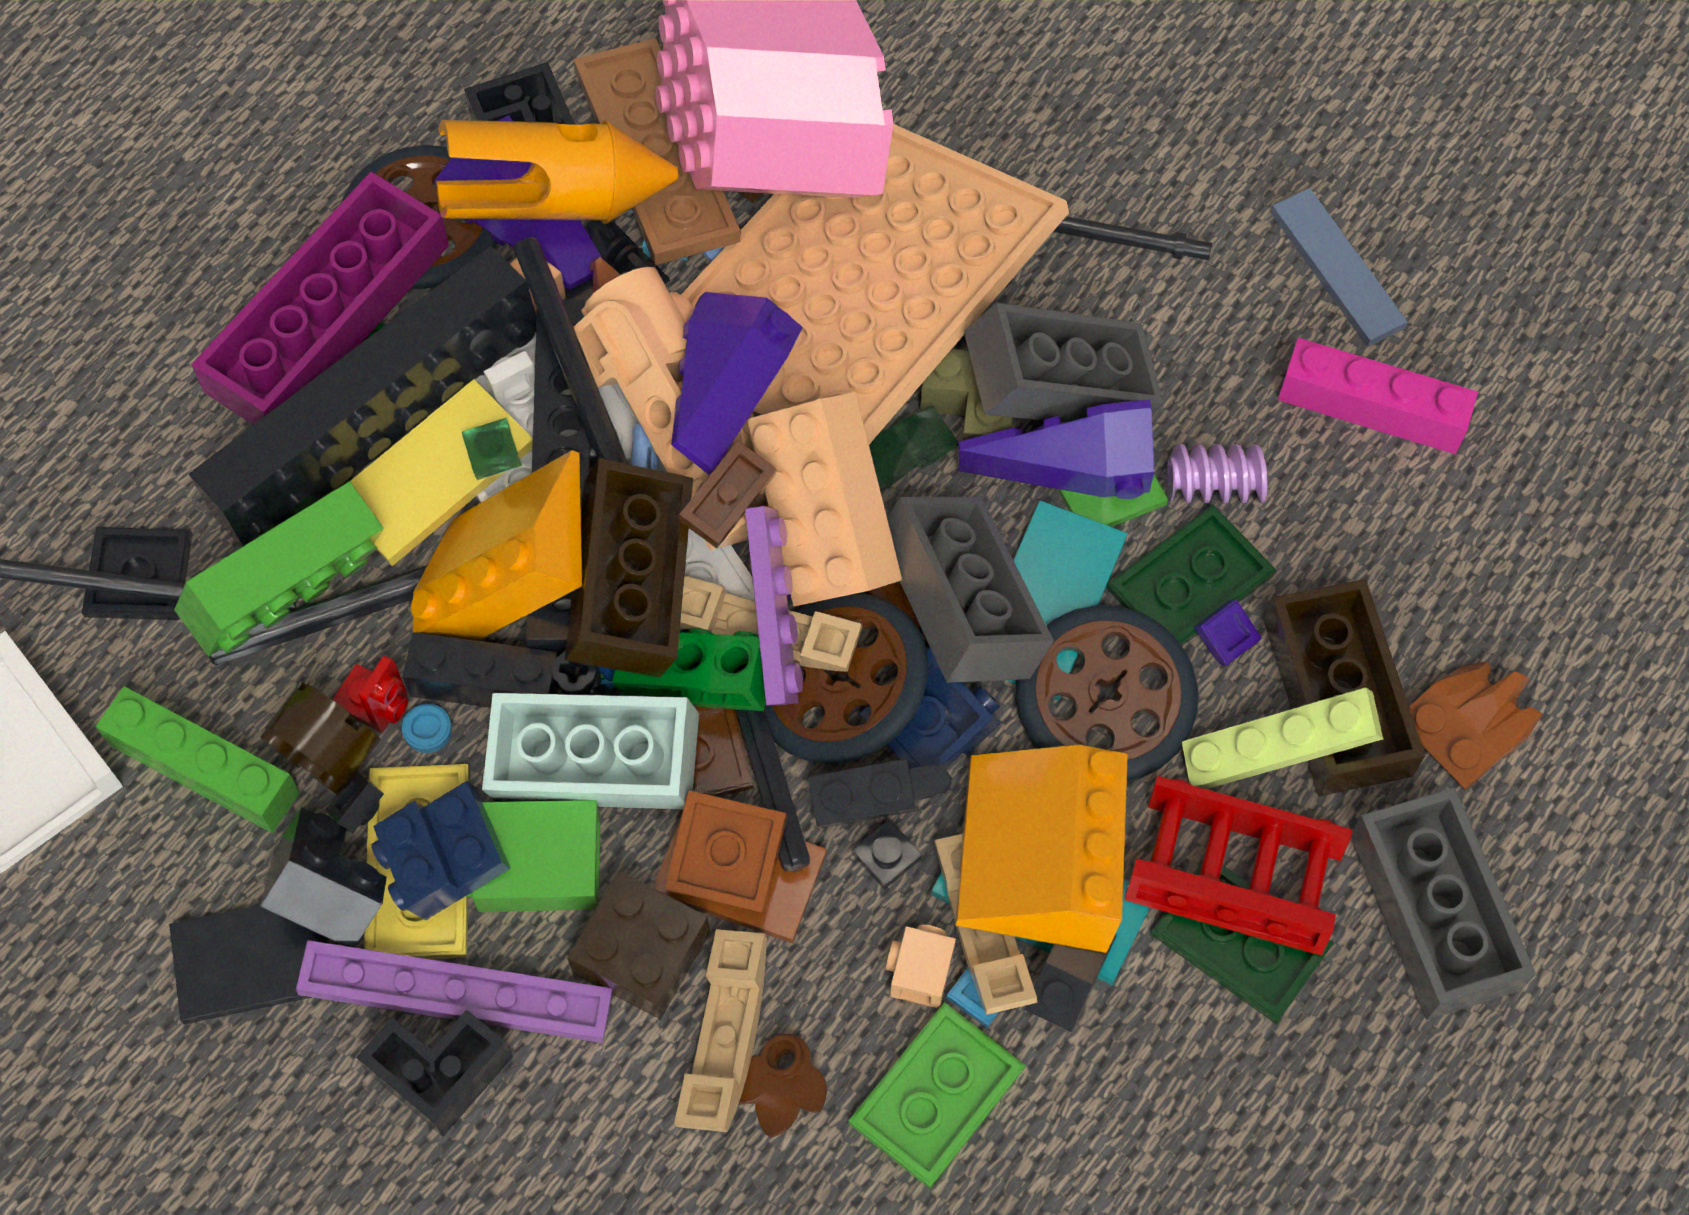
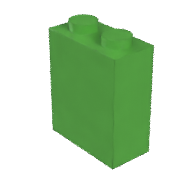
[466,800,600,912]

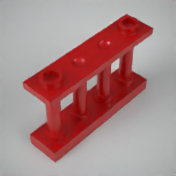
[1124,776,1353,956]

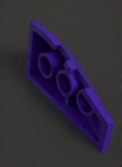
[434,115,604,290]
[671,292,803,475]
[957,399,1154,499]

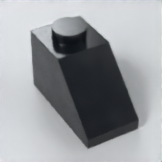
[1024,935,1117,1032]

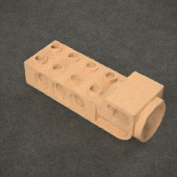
[573,267,769,550]

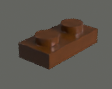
[678,440,777,549]

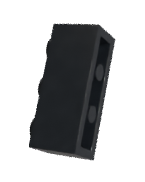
[402,632,559,708]

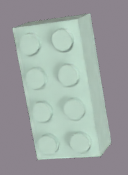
[482,693,699,809]

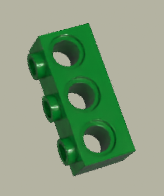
[612,628,766,711]

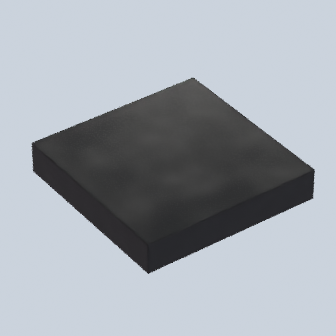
[82,527,193,620]

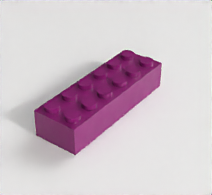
[191,172,449,425]

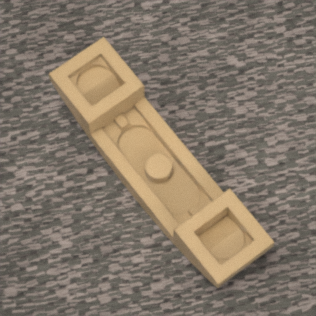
[680,576,862,671]
[935,834,1037,1015]
[674,929,767,1132]

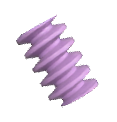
[1166,444,1268,503]

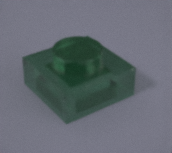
[462,417,522,480]

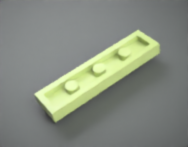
[1182,688,1383,789]

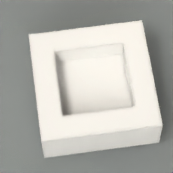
[484,351,535,407]

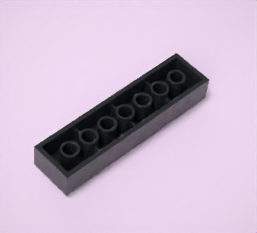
[189,246,537,548]

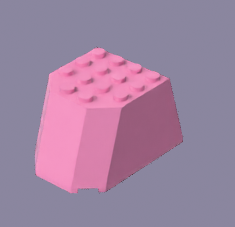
[655,0,893,198]

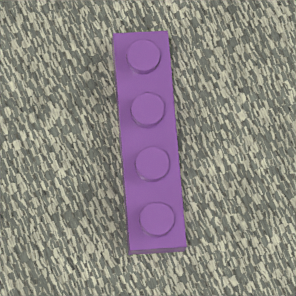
[745,506,803,706]

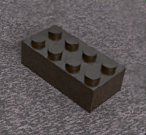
[565,458,693,678]
[1264,579,1425,796]

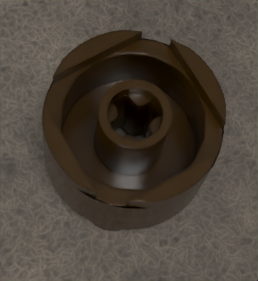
[260,681,381,794]

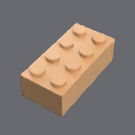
[747,392,902,606]

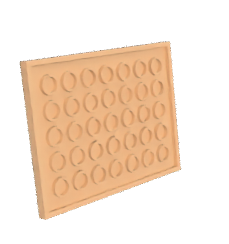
[681,124,1069,444]

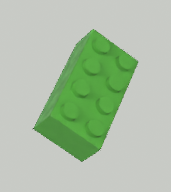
[174,481,384,657]

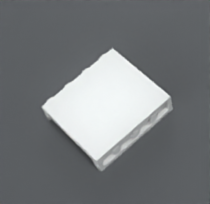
[0,631,123,874]

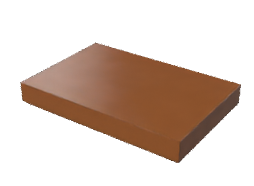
[653,813,827,944]

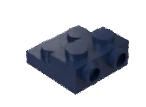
[860,647,1002,769]
[371,781,511,920]

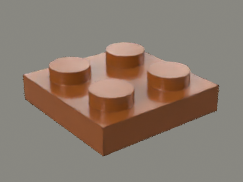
[665,790,788,913]

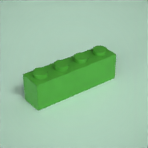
[95,686,300,833]

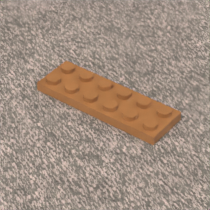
[574,38,741,265]

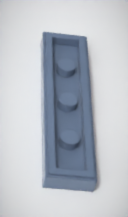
[1270,188,1408,347]

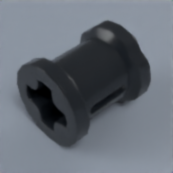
[552,650,602,695]

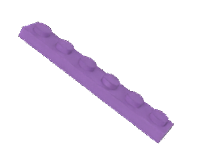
[296,940,612,1043]

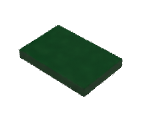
[1106,504,1277,646]
[1150,864,1334,1024]

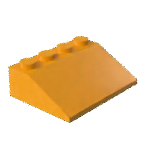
[411,450,582,641]
[955,745,1128,953]

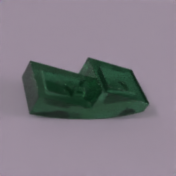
[869,406,959,492]

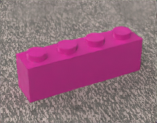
[1278,338,1478,454]

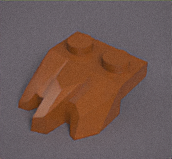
[1409,661,1543,791]

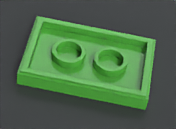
[848,1002,1026,1189]

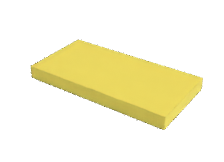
[350,379,533,566]
[364,764,470,959]

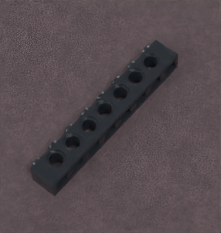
[526,299,598,656]

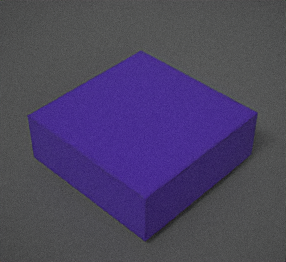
[1194,599,1262,666]

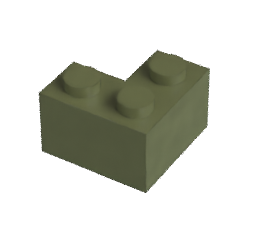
[920,349,1012,440]

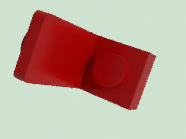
[332,655,408,733]

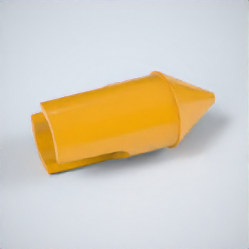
[436,120,678,224]

